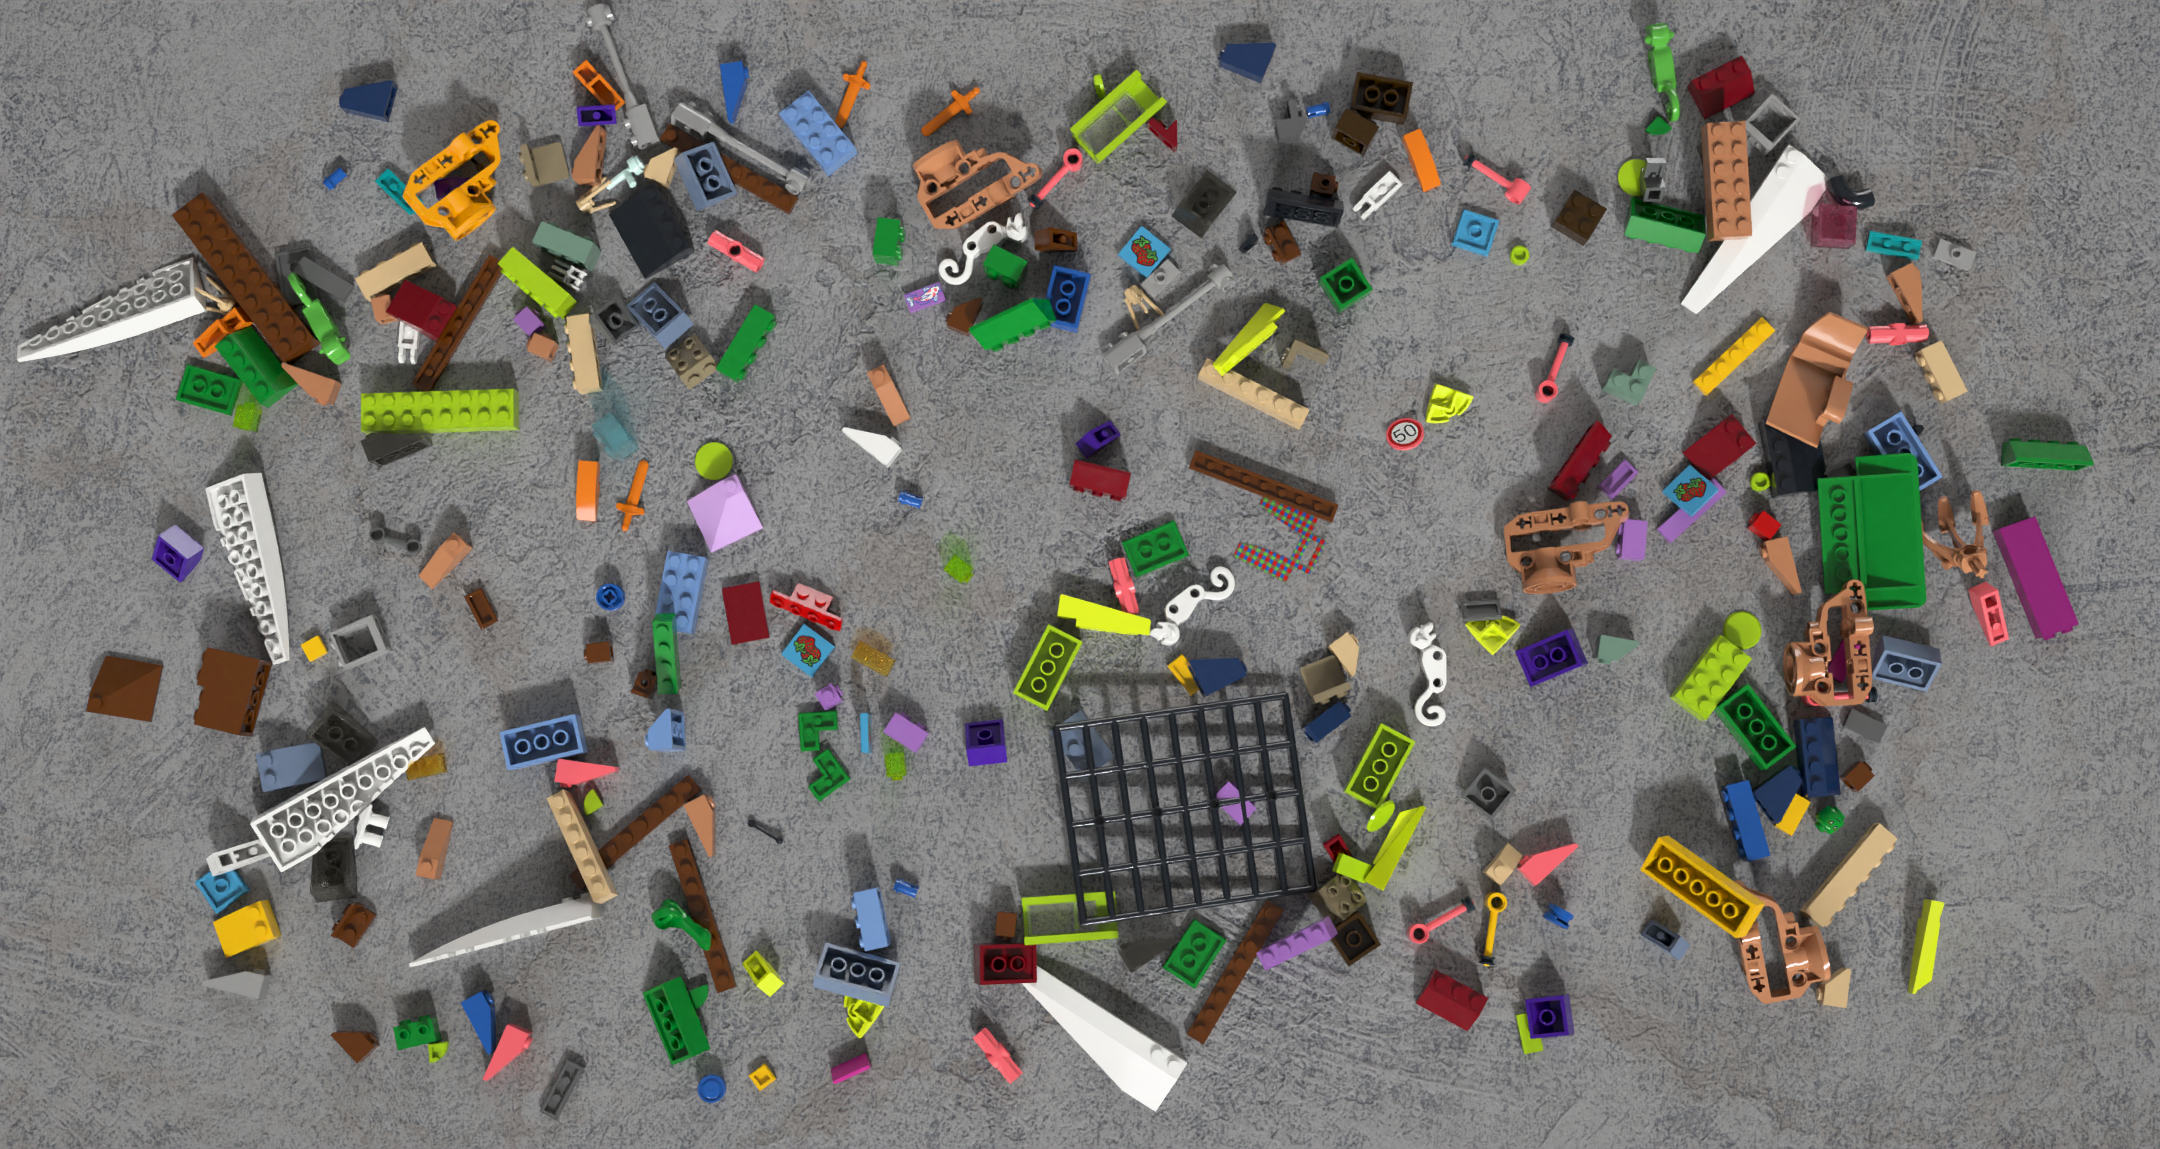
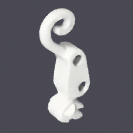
[939,213,1028,285]
[1149,566,1235,646]
[1408,622,1447,726]

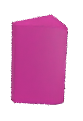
[831,1053,872,1084]

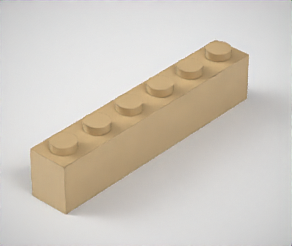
[1198,358,1309,430]
[547,789,618,904]
[1800,823,1897,927]

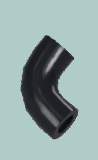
[1825,175,1875,210]

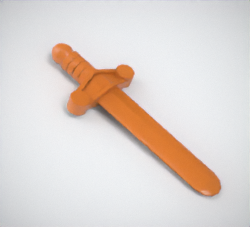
[834,61,870,129]
[921,87,980,136]
[616,460,649,531]

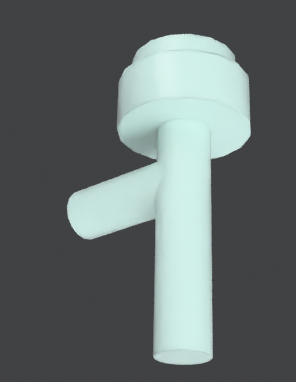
[607,155,645,190]

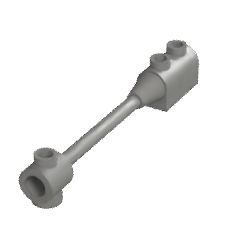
[585,4,661,149]
[671,102,812,195]
[1102,264,1235,375]

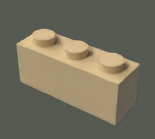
[1915,340,1968,404]

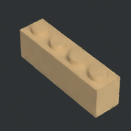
[355,242,437,302]
[564,313,604,394]

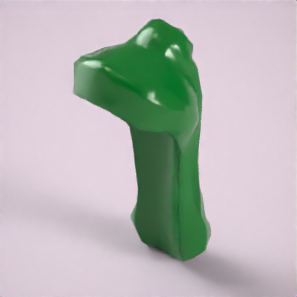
[651,899,712,951]

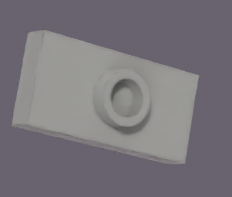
[1932,239,1976,271]
[1140,259,1181,299]

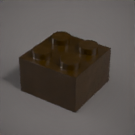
[1331,108,1379,157]
[1551,189,1607,246]
[1330,911,1381,966]

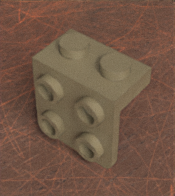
[519,142,570,187]
[665,334,718,390]
[1281,339,1329,370]
[1300,655,1351,706]
[1308,873,1366,926]

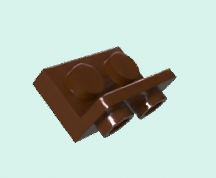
[1262,221,1301,266]
[331,902,377,948]

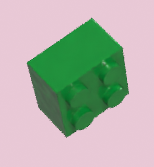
[872,217,906,266]
[983,244,1028,290]
[1318,258,1373,314]

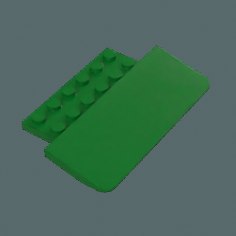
[1817,453,1926,610]

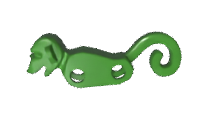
[1644,23,1680,122]
[288,272,351,365]

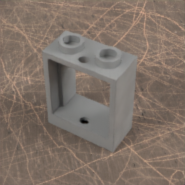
[1745,94,1800,156]
[329,615,392,670]

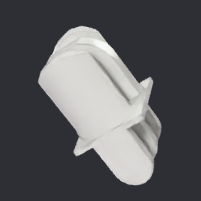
[547,259,587,291]

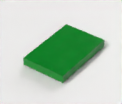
[175,364,243,416]
[1121,520,1189,578]
[1162,918,1226,989]

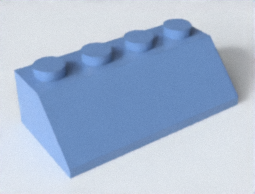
[645,708,686,752]

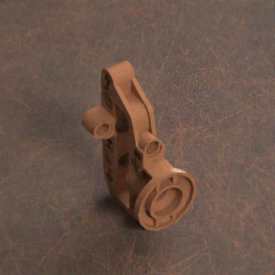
[912,139,1043,229]
[1504,501,1629,594]
[1783,579,1874,706]
[1734,880,1831,1004]

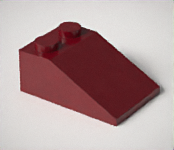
[385,280,457,342]
[1682,414,1757,480]
[974,943,1037,985]

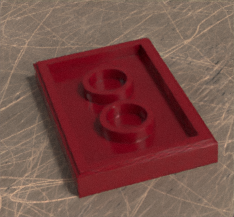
[722,581,770,645]

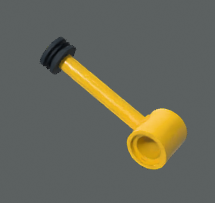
[1479,891,1507,966]

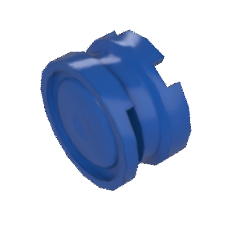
[596,584,625,611]
[1542,903,1574,930]
[698,1074,726,1103]

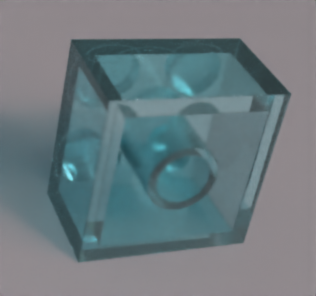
[592,413,639,462]

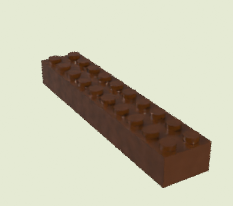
[172,192,321,365]

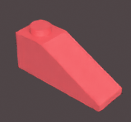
[1968,582,2009,646]
[554,759,619,788]
[1517,843,1579,886]
[483,1023,533,1081]

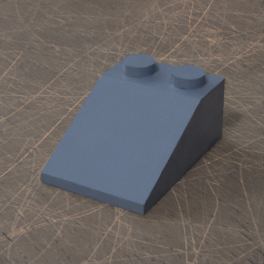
[626,282,694,349]
[256,742,327,792]

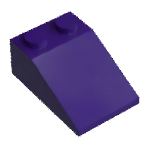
[1515,628,1588,687]

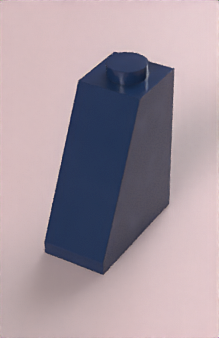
[1218,43,1276,83]
[339,81,398,122]
[1186,658,1247,698]
[1302,701,1351,744]
[1752,765,1803,824]

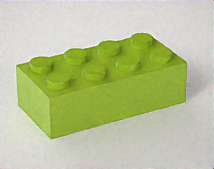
[498,247,578,320]
[1013,624,1083,712]
[1670,635,1752,721]
[1343,723,1415,810]

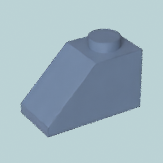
[1640,919,1690,961]

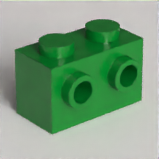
[393,1014,441,1050]

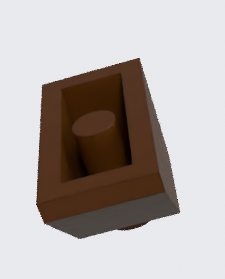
[1034,227,1078,253]
[945,297,983,337]
[330,1031,379,1063]

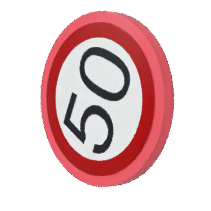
[1386,418,1424,450]

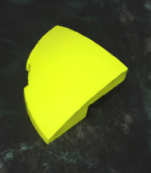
[1425,383,1473,423]
[1465,615,1521,655]
[844,996,884,1038]

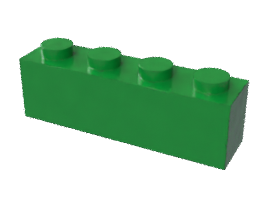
[716,304,777,383]
[652,613,681,694]

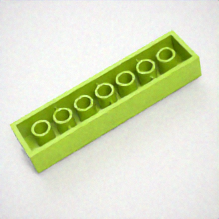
[361,389,519,435]

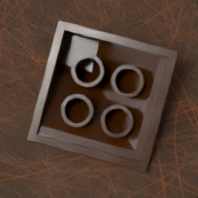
[86,656,163,722]

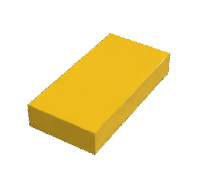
[1167,654,1199,696]
[1773,794,1811,836]

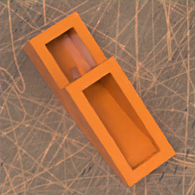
[572,60,625,111]
[1401,128,1441,192]
[193,307,253,358]
[576,460,601,521]

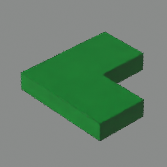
[798,710,839,752]
[808,748,851,802]

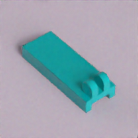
[375,168,424,216]
[1865,231,1923,261]

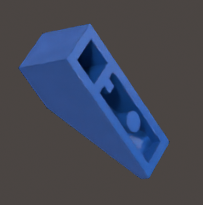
[720,61,750,124]
[461,990,496,1055]

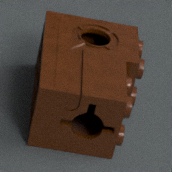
[193,647,273,737]

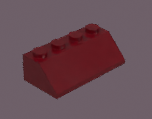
[1547,420,1612,501]

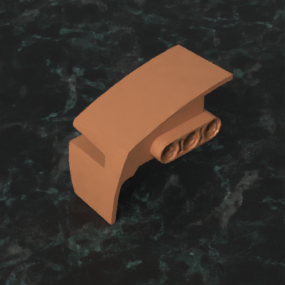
[1766,312,1868,448]

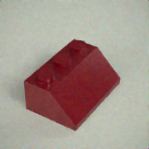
[1687,55,1755,120]
[1070,460,1131,502]
[1415,969,1488,1031]

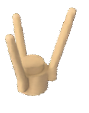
[575,176,617,214]
[195,276,239,316]
[1124,285,1165,330]

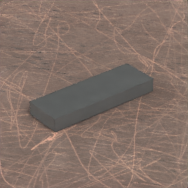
[293,256,354,303]
[539,1058,585,1120]

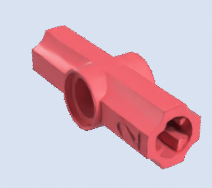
[708,230,765,273]
[1866,323,1929,345]
[1109,557,1140,615]
[973,1027,1023,1084]

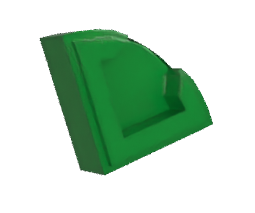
[1645,116,1672,135]
[689,984,709,1009]

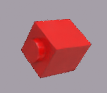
[1747,511,1782,541]

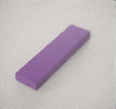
[1657,478,1727,544]

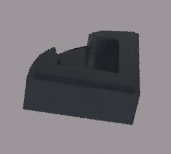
[1239,233,1258,254]

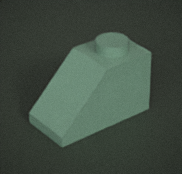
[1594,635,1639,665]

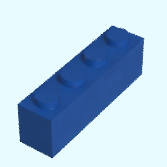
[1720,780,1771,862]

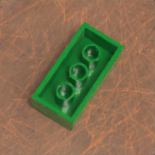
[1714,684,1797,770]

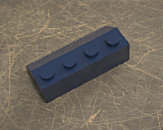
[1793,717,1841,797]

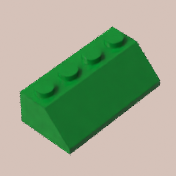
[1624,197,1706,253]
[968,298,1057,352]
[214,326,298,408]
[2001,438,2094,471]
[642,976,711,1065]

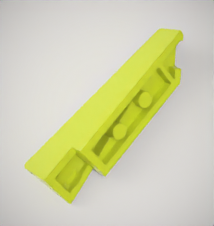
[1213,303,1285,376]
[1057,594,1151,635]
[1364,806,1426,891]
[1907,899,1944,994]

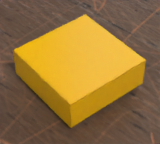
[301,635,328,662]
[748,1063,776,1091]

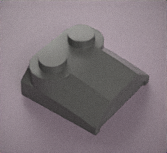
[589,295,640,346]
[1461,766,1516,821]

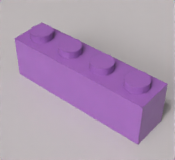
[1256,916,1338,971]

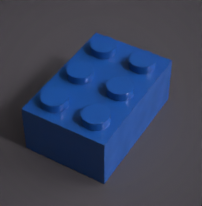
[1045,265,1091,333]

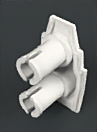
[354,803,390,849]

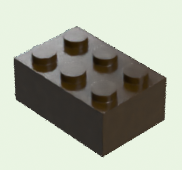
[1349,72,1413,125]

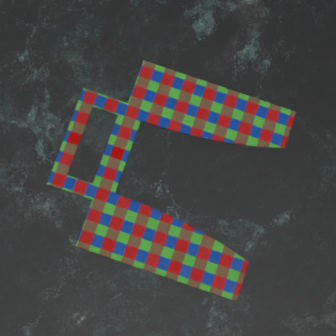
[1233,497,1326,583]

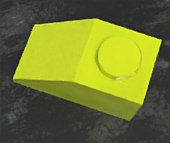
[742,951,784,997]

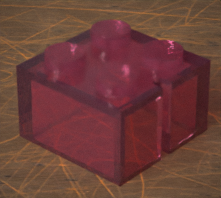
[1811,204,1857,249]

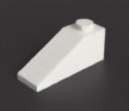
[842,427,902,468]
[206,839,270,877]

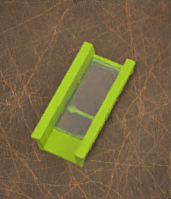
[1070,69,1167,164]
[1021,891,1118,945]

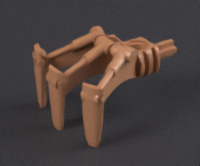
[1921,490,1989,579]

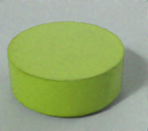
[1509,245,1529,265]
[1749,472,1770,492]

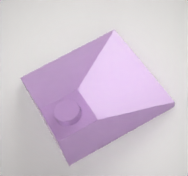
[687,474,763,553]

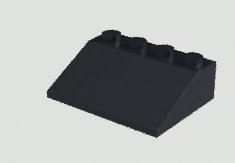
[609,182,694,280]
[1263,187,1344,228]
[1758,420,1828,498]

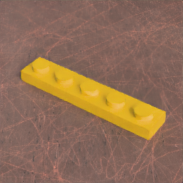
[1693,317,1775,396]

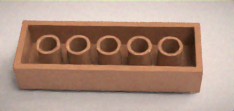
[1701,121,1752,241]

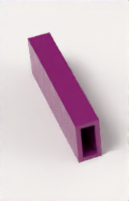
[1992,516,2079,641]

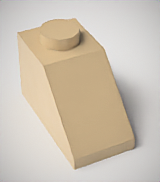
[643,148,681,189]
[1327,632,1359,678]
[1482,843,1523,885]
[1815,967,1851,1008]

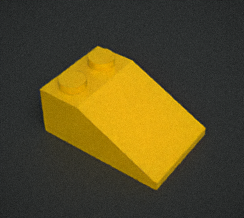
[213,900,282,958]

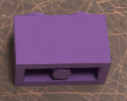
[1615,519,1648,561]
[883,712,929,753]
[1216,781,1257,825]

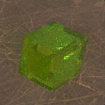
[232,402,262,433]
[943,554,974,585]
[884,752,908,781]

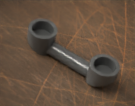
[369,527,422,556]

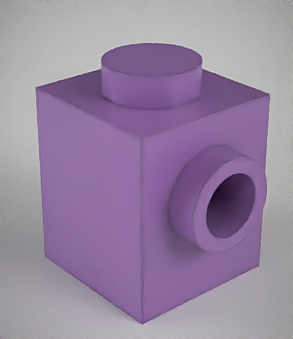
[513,306,546,337]
[815,683,844,711]

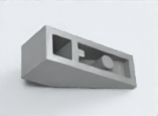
[202,968,271,999]

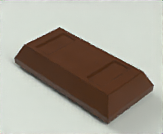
[464,588,499,630]

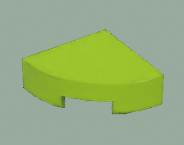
[1093,74,1106,99]
[584,789,604,816]
[428,1041,449,1063]

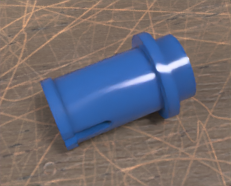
[1306,101,1331,119]
[322,167,347,190]
[898,490,923,509]
[893,878,919,898]

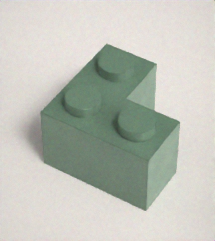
[1601,360,1656,406]

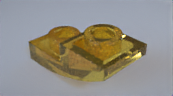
[851,641,896,677]
[406,753,448,781]

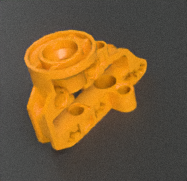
[403,120,501,241]

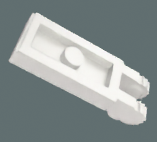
[1353,171,1403,220]
[398,321,420,364]

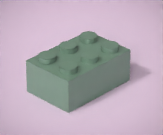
[532,221,601,272]

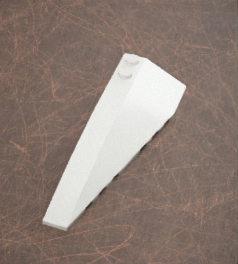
[1681,145,1829,314]
[17,257,206,362]
[205,473,289,665]
[250,727,435,872]
[409,892,604,967]
[1022,966,1187,1112]

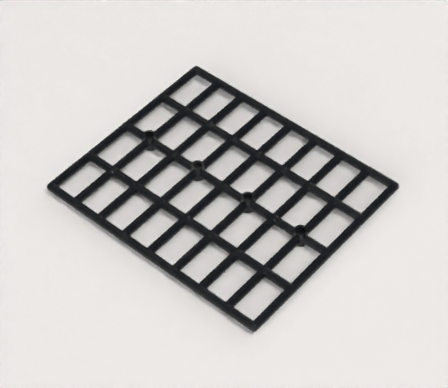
[1053,692,1317,927]

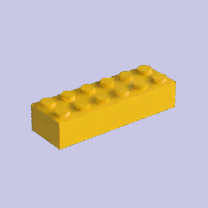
[1640,836,1765,938]

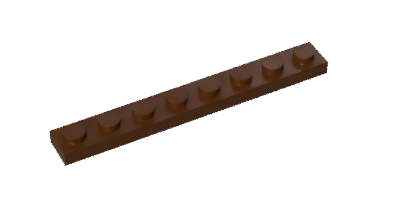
[660,124,799,215]
[412,254,502,391]
[1189,450,1339,523]
[569,775,702,890]
[668,839,737,993]
[1186,900,1284,1045]

